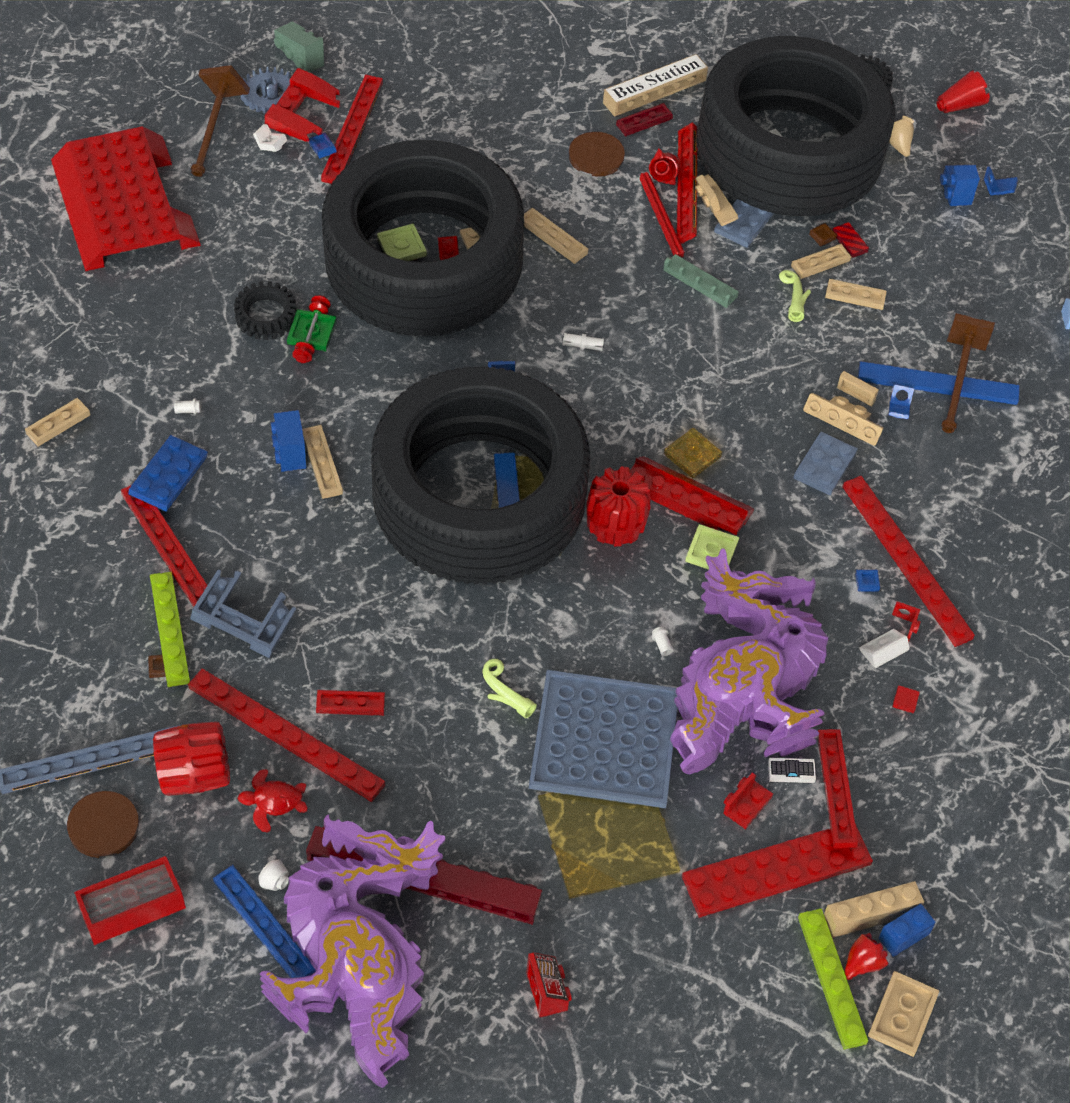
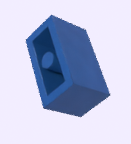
[879,904,936,957]

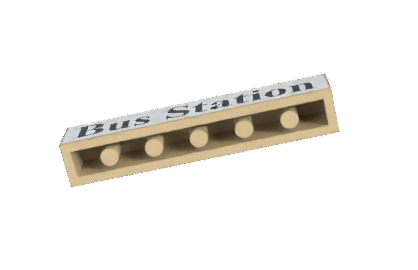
[603,54,708,117]

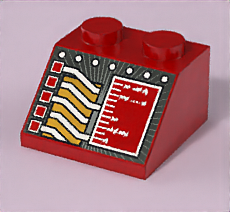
[526,953,572,1018]

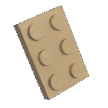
[868,971,939,1057]

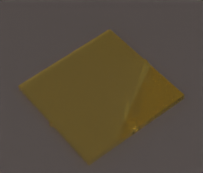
[538,792,680,899]

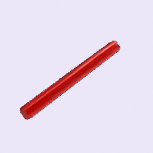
[639,172,684,258]

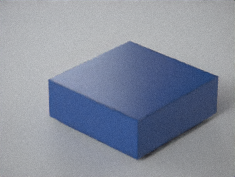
[855,570,880,592]

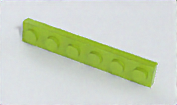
[150,571,190,687]
[798,908,868,1050]

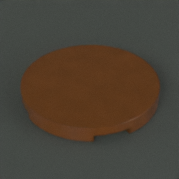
[569,132,625,177]
[67,791,139,858]

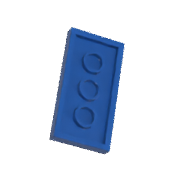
[129,435,208,512]

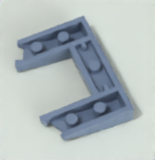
[190,570,296,658]

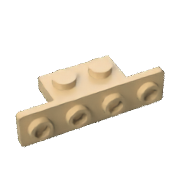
[695,174,738,226]
[803,393,883,446]

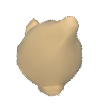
[889,116,915,157]

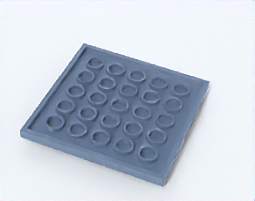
[529,670,678,808]

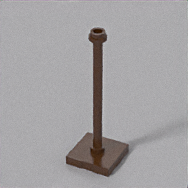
[191,65,250,177]
[941,313,995,433]

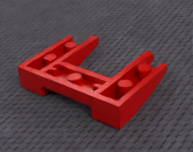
[265,68,340,142]

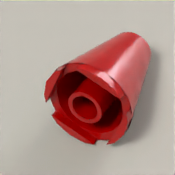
[936,70,990,113]

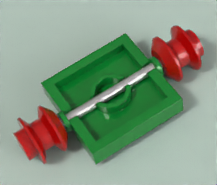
[287,295,336,363]

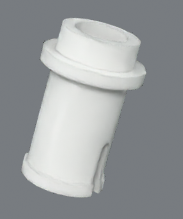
[174,398,201,415]
[651,627,674,656]

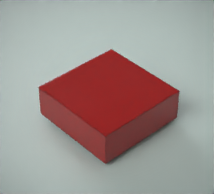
[892,685,920,714]

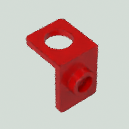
[892,601,921,643]

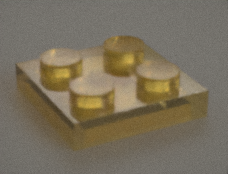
[664,428,723,479]

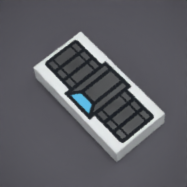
[768,758,816,783]

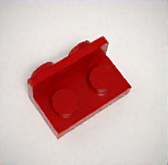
[723,772,773,830]

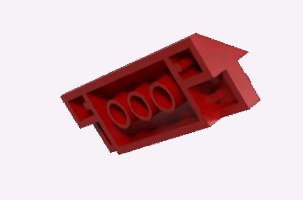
[630,456,754,536]

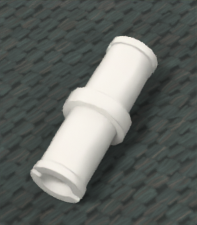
[562,333,604,351]

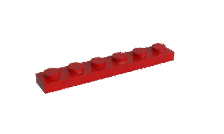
[817,729,858,848]

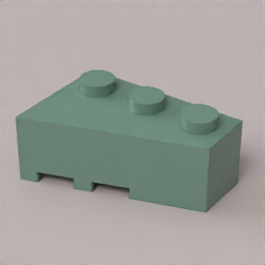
[274,21,324,73]

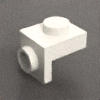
[253,124,287,152]

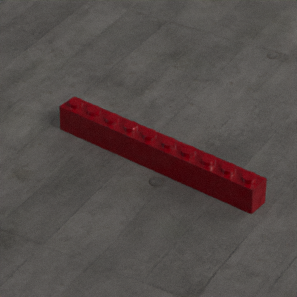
[306,826,542,925]

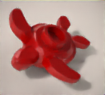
[237,769,308,832]

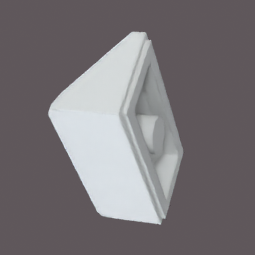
[859,629,909,668]

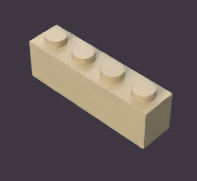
[824,881,924,938]

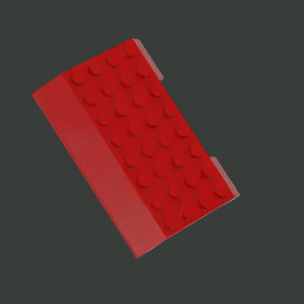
[51,126,201,271]

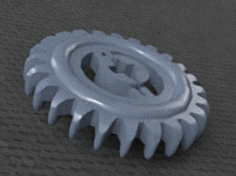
[240,66,290,114]

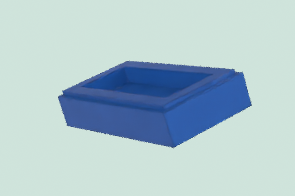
[309,132,337,159]

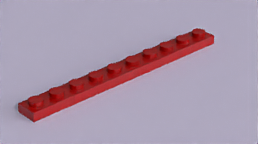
[842,476,975,647]
[188,668,385,802]

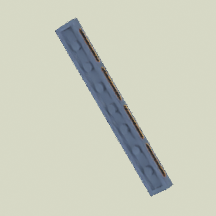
[0,725,180,794]

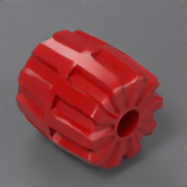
[586,466,650,547]
[153,721,230,796]

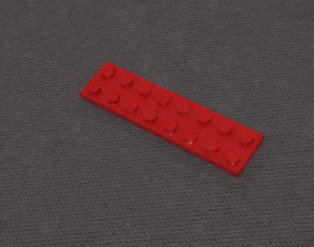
[682,824,873,918]

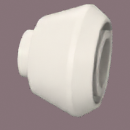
[258,860,289,891]

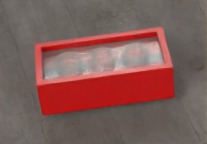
[74,856,186,945]

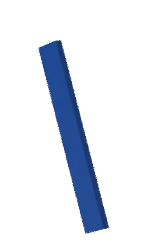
[858,361,1019,405]

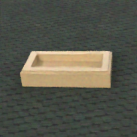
[837,371,879,406]

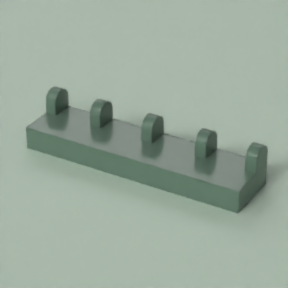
[663,254,739,308]

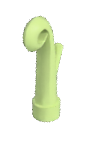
[779,270,811,322]
[482,659,537,718]

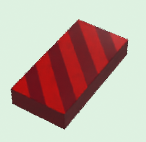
[832,222,869,258]

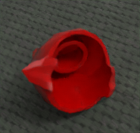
[649,148,680,185]
[844,933,889,980]

